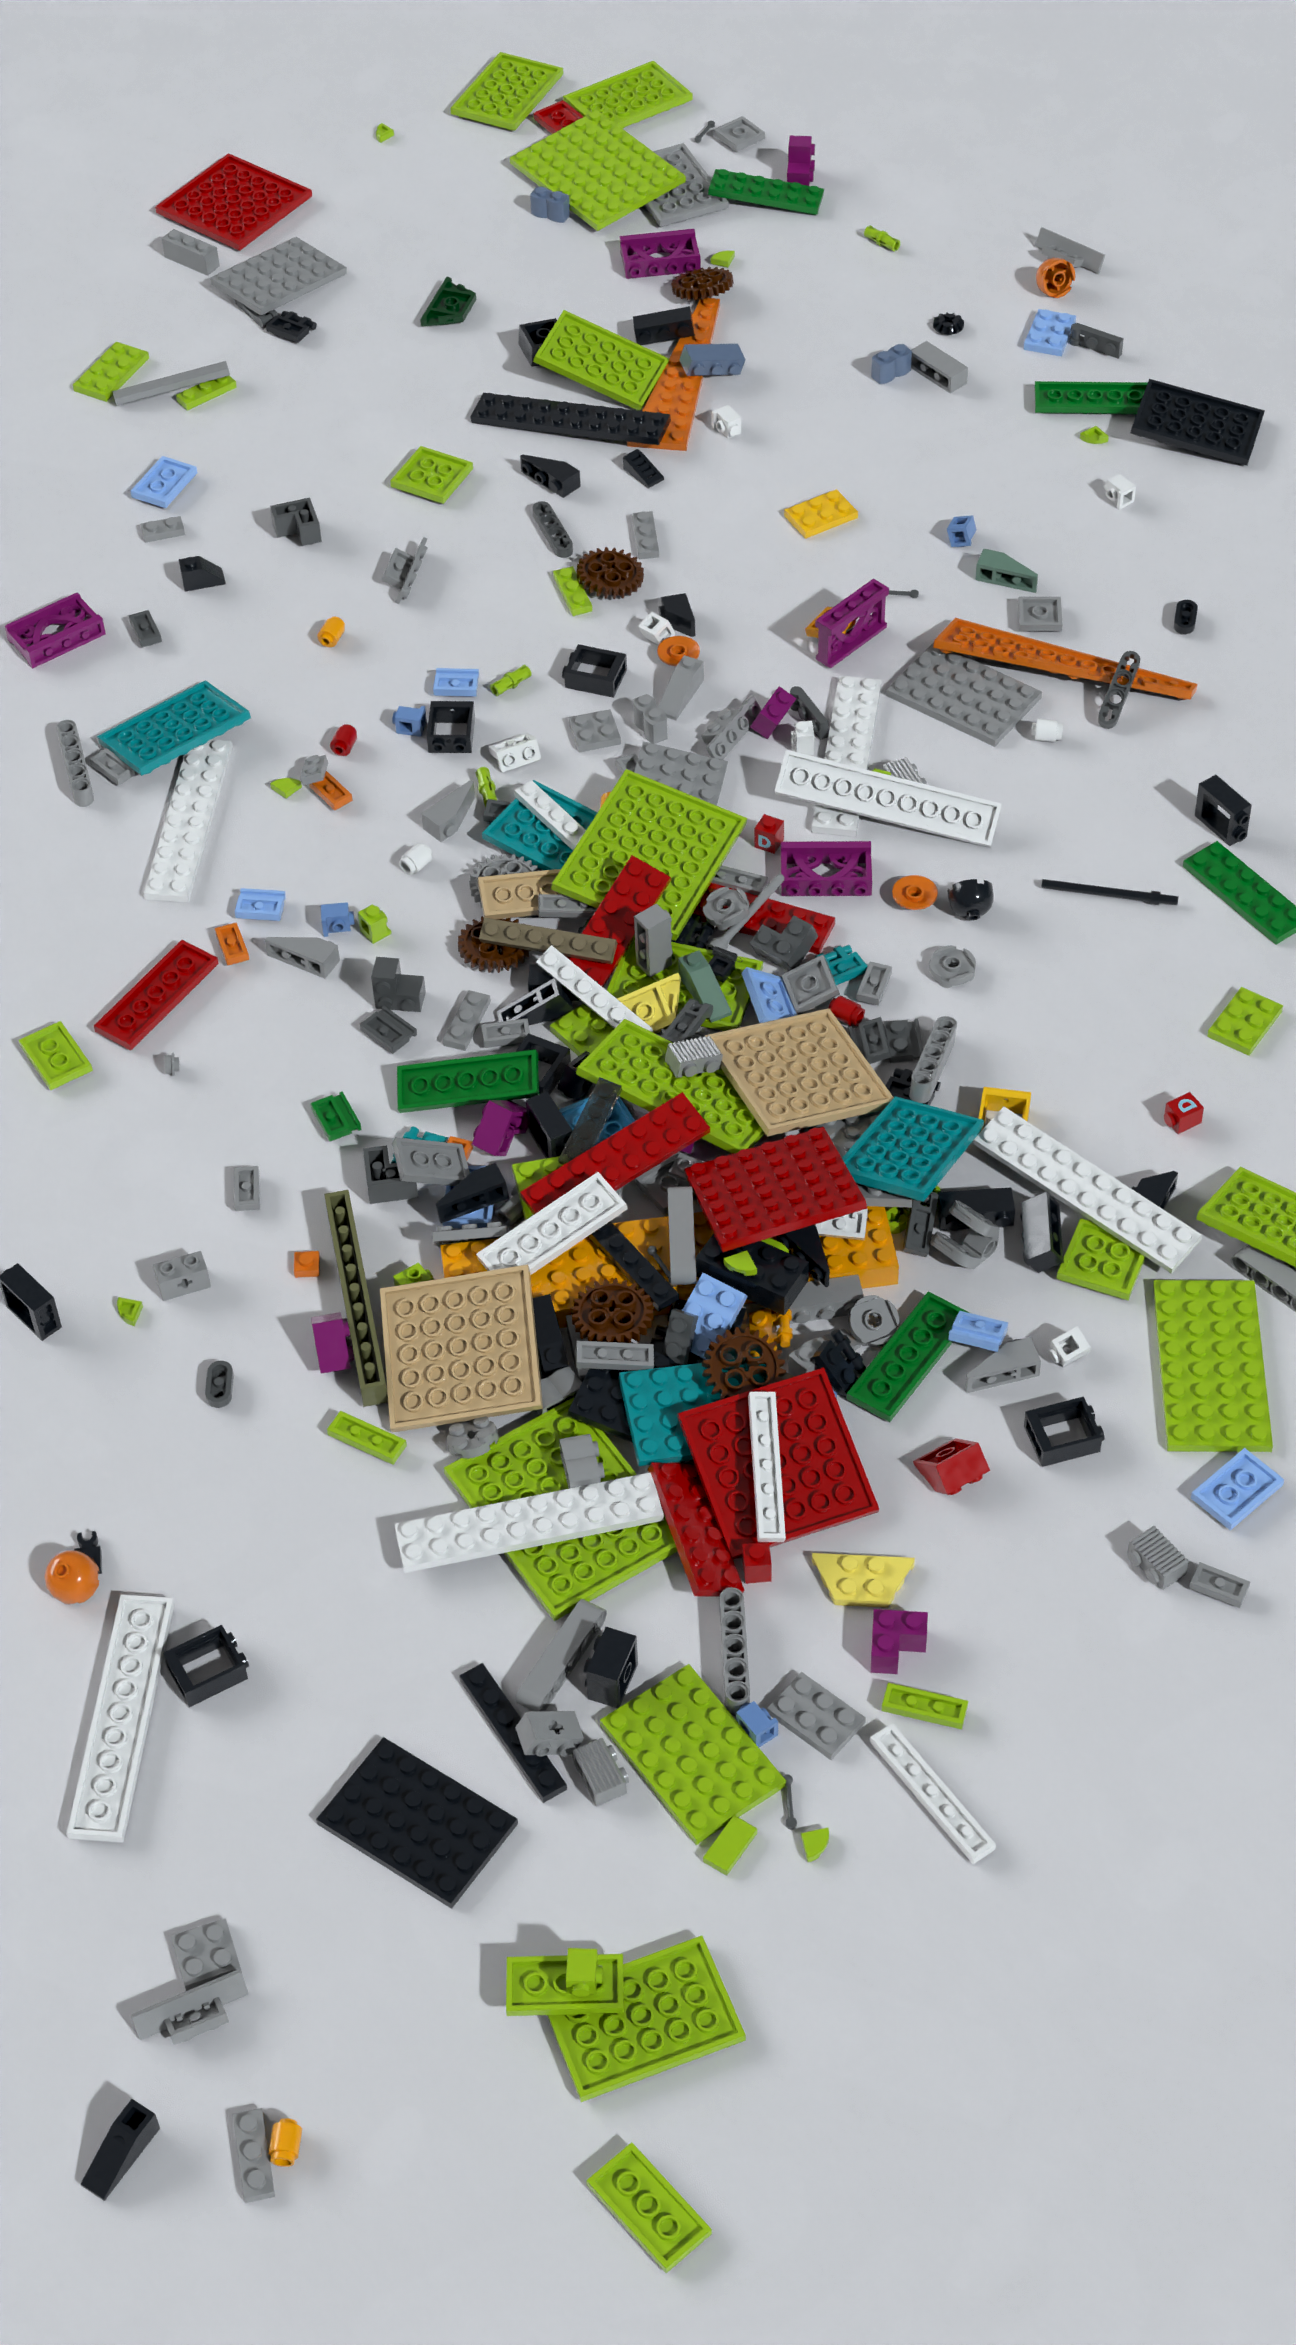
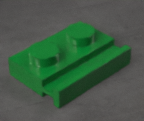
[311,1091,362,1142]

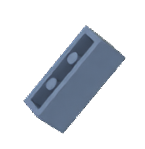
[679,344,746,376]

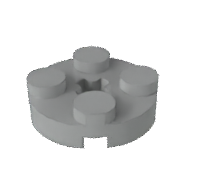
[703,887,750,930]
[929,945,976,988]
[848,1295,899,1347]
[446,1416,499,1458]

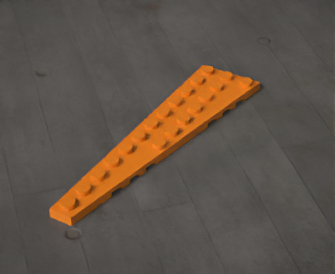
[627,298,720,451]
[933,618,1198,700]

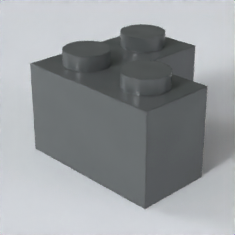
[270,497,322,546]
[750,916,818,971]
[371,957,426,1012]
[363,1145,418,1204]

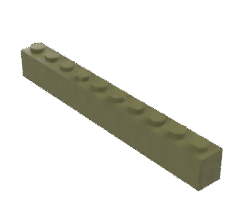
[324,1190,388,1407]

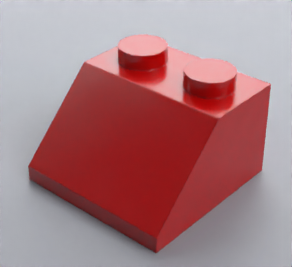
[913,1438,990,1495]

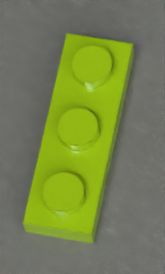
[176,376,236,411]
[553,566,592,616]
[327,1411,407,1465]
[881,1682,968,1730]

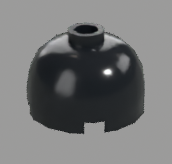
[947,879,994,921]

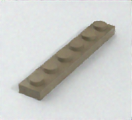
[479,918,618,964]

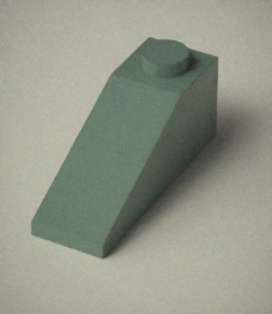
[976,549,1038,593]
[678,950,732,1023]

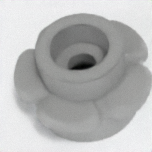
[165,1053,179,1076]

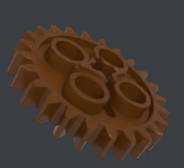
[671,267,734,300]
[577,547,644,599]
[458,916,530,973]
[571,1278,654,1343]
[702,1327,786,1400]

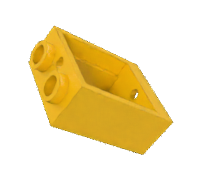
[975,1087,1031,1146]

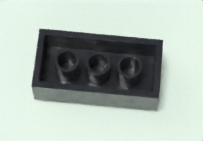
[696,1233,809,1315]

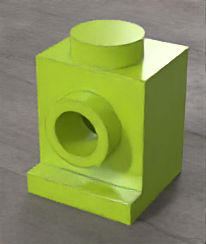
[358,904,392,944]

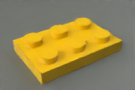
[784,489,858,539]

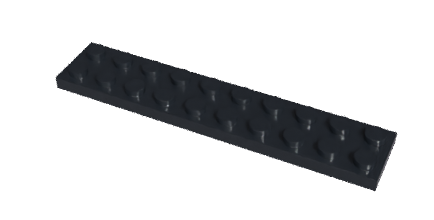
[470,393,671,445]

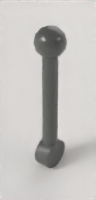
[695,121,715,143]
[889,590,919,598]
[647,1246,677,1287]
[783,1774,797,1830]

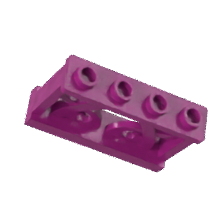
[620,229,701,279]
[815,578,889,668]
[5,592,106,669]
[781,841,872,896]

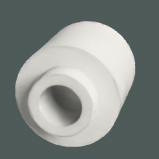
[1031,718,1064,742]
[399,843,432,875]

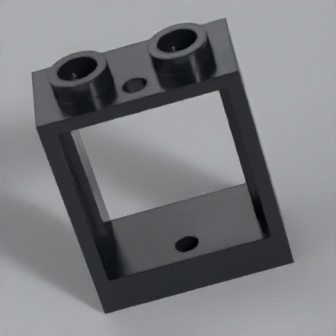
[562,644,627,698]
[427,701,475,753]
[1194,775,1252,846]
[516,1033,571,1095]
[526,1092,574,1159]
[0,1263,62,1341]
[1024,1396,1105,1467]
[163,1625,249,1707]

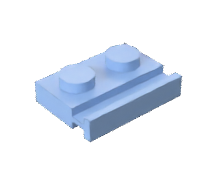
[433,668,479,697]
[235,888,286,921]
[949,1311,1008,1352]

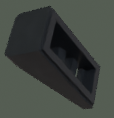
[623,449,664,488]

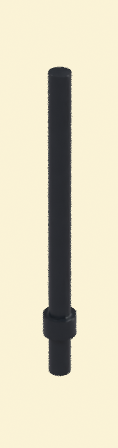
[1041,879,1179,905]

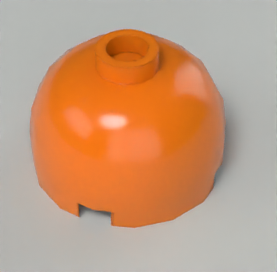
[1036,257,1075,298]
[44,1550,99,1605]

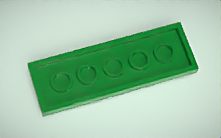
[708,169,824,215]
[1034,381,1148,414]
[1183,841,1296,945]
[397,1050,539,1113]
[847,1291,969,1422]

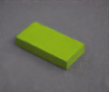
[703,1815,757,1876]

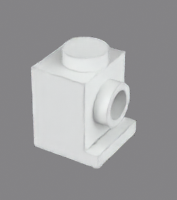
[711,405,741,439]
[1104,474,1136,510]
[638,612,676,646]
[790,721,814,755]
[1048,1326,1091,1367]

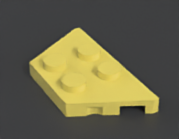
[617,973,681,1034]
[812,1553,915,1608]

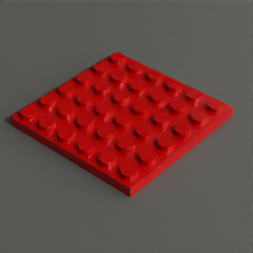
[155,153,312,251]
[684,1127,867,1252]
[677,1367,879,1559]

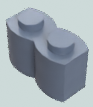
[530,187,570,223]
[871,344,912,384]

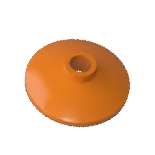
[657,636,700,666]
[892,875,938,910]

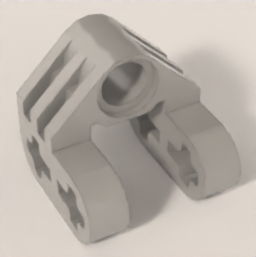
[930,1200,1000,1269]

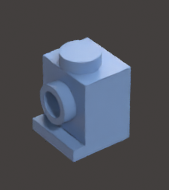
[947,515,977,547]
[392,706,427,737]
[321,902,355,937]
[736,1701,778,1747]

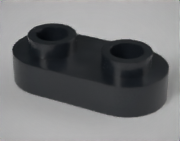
[1174,600,1198,634]

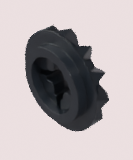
[933,312,964,335]

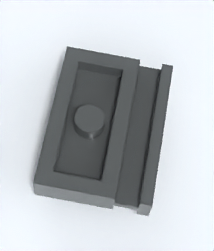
[360,1006,417,1054]
[849,1017,891,1064]
[884,1019,923,1063]

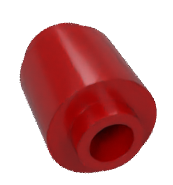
[330,724,357,756]
[828,995,865,1026]

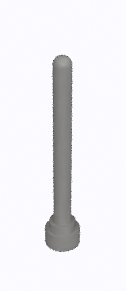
[707,874,784,950]

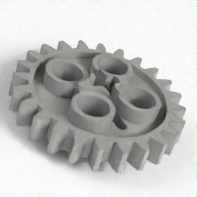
[469,854,538,908]

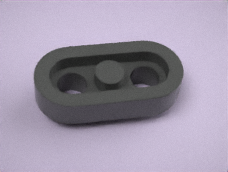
[205,1361,234,1408]

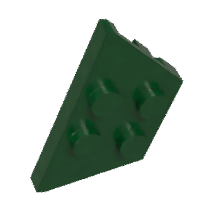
[420,277,477,326]

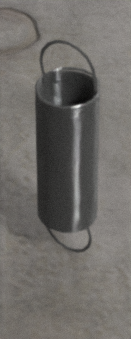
[708,946,742,962]

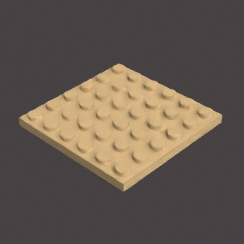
[705,1009,894,1137]
[380,1264,543,1433]

